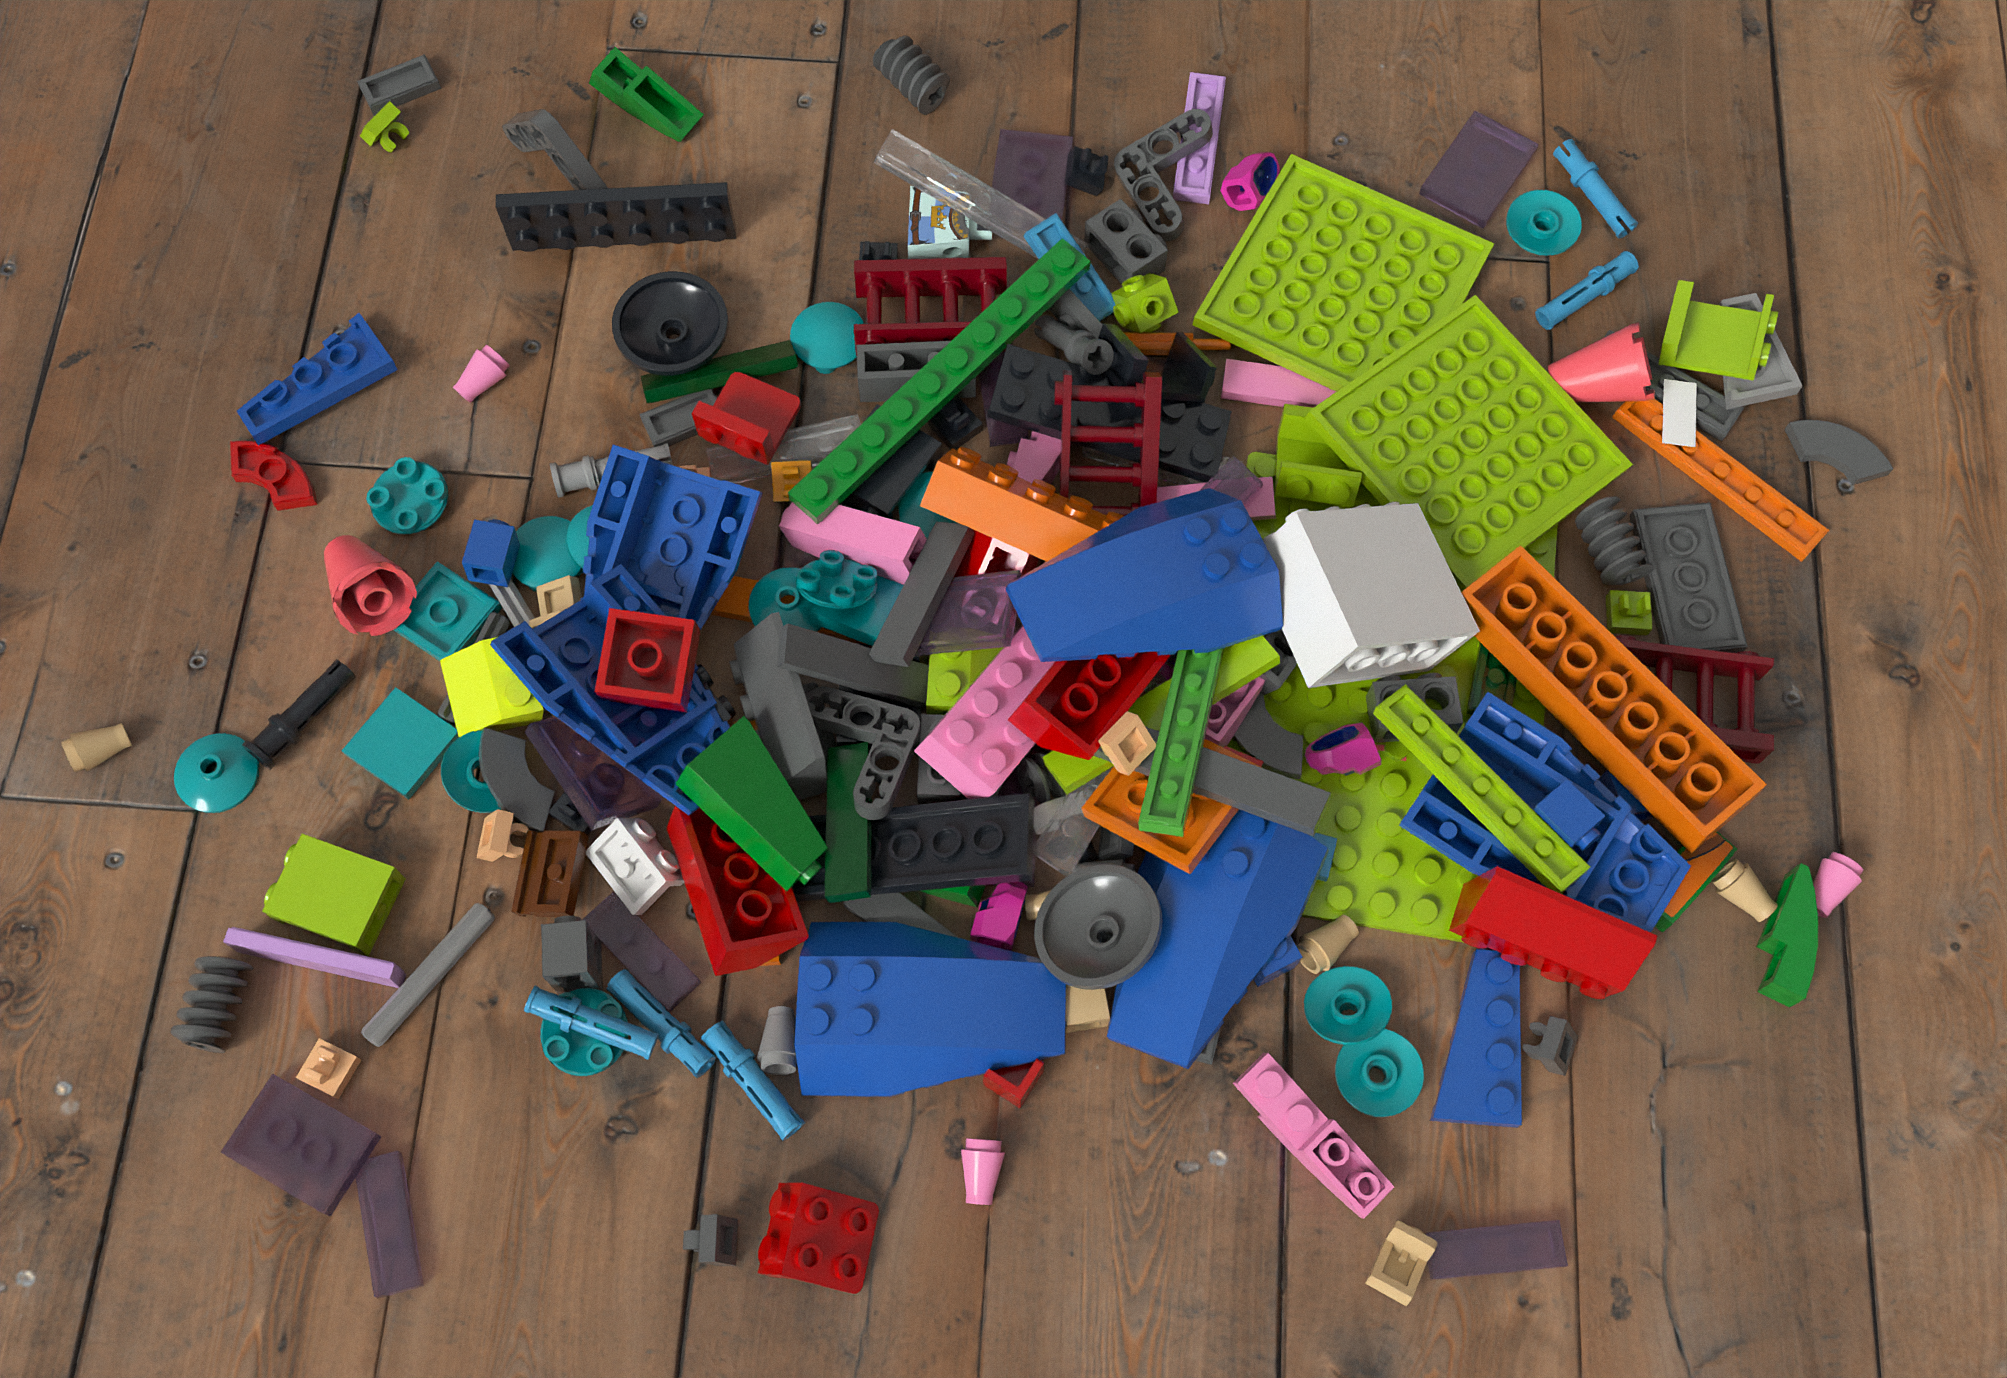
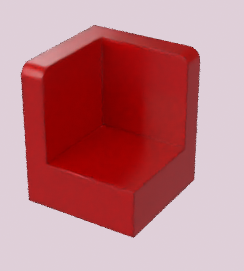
[983,1058,1045,1109]

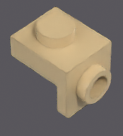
[529,575,582,629]
[1365,1221,1438,1306]

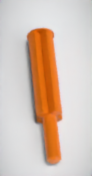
[1123,332,1231,355]

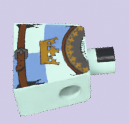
[908,186,992,259]

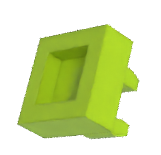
[360,101,409,153]
[1606,590,1652,635]

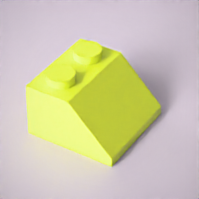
[440,637,544,737]

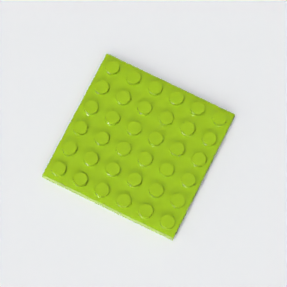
[1193,154,1494,392]
[1305,295,1633,592]

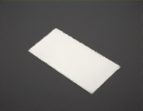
[1662,379,1697,447]

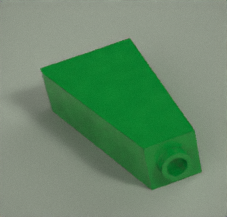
[676,716,828,891]

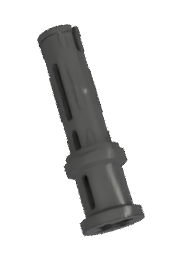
[1034,315,1114,375]

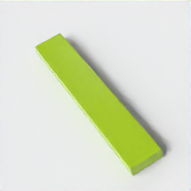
[1043,636,1280,795]
[1373,684,1590,894]

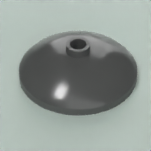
[1034,864,1162,990]

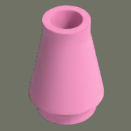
[453,345,510,403]
[1813,852,1863,918]
[961,1138,1005,1205]

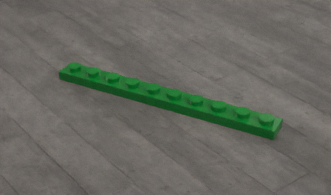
[788,238,1091,524]

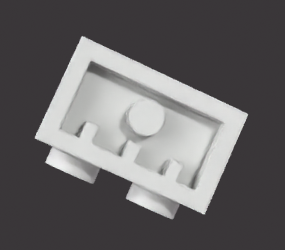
[586,818,684,915]

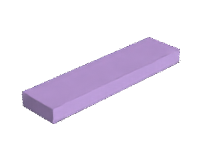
[1173,72,1226,205]
[223,927,406,988]

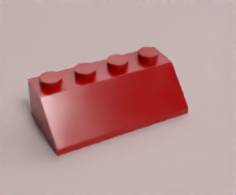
[1008,652,1170,760]
[667,806,809,976]
[1449,866,1658,999]

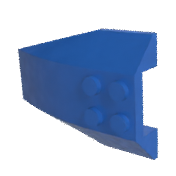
[580,445,763,630]
[1006,488,1283,662]
[490,564,730,815]
[1399,692,1691,932]
[1107,809,1329,1069]
[794,922,1066,1097]

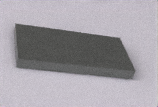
[1629,502,1748,653]

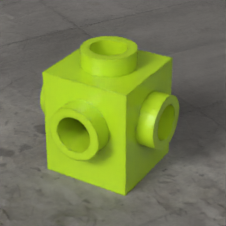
[1111,273,1179,333]

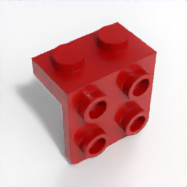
[691,372,801,465]
[758,1182,879,1294]

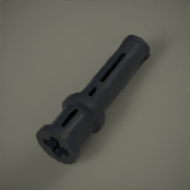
[242,659,356,770]

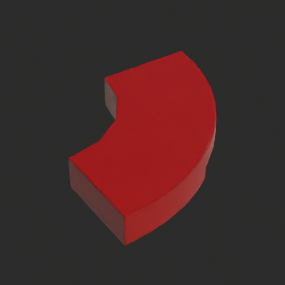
[230,441,317,511]

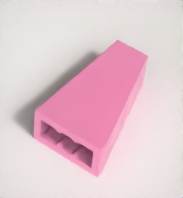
[779,502,927,585]

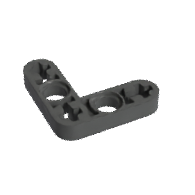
[502,109,608,190]
[1114,109,1213,241]
[806,686,921,820]

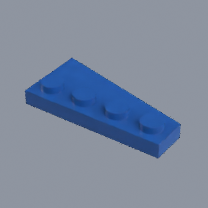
[237,313,398,446]
[1430,949,1522,1128]

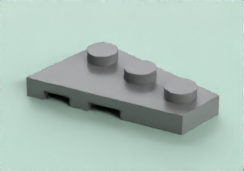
[1719,293,1803,410]

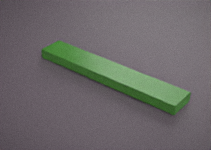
[1138,648,1224,837]

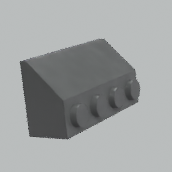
[729,612,827,800]

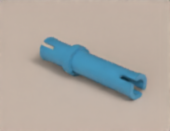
[1553,139,1638,239]
[1535,251,1639,330]
[606,969,717,1078]
[524,986,659,1060]
[701,1020,805,1141]

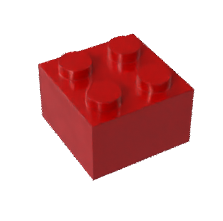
[595,608,701,712]

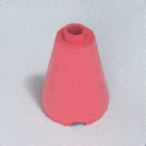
[1548,322,1655,403]
[324,535,417,636]

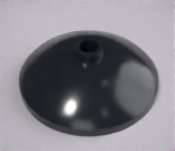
[612,271,729,375]

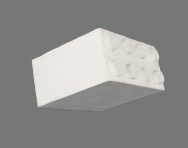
[1263,502,1480,688]

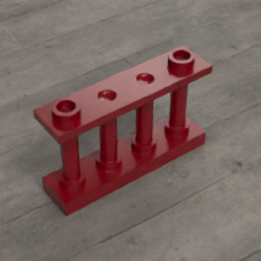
[854,257,1007,356]
[1054,370,1162,516]
[1615,635,1774,764]

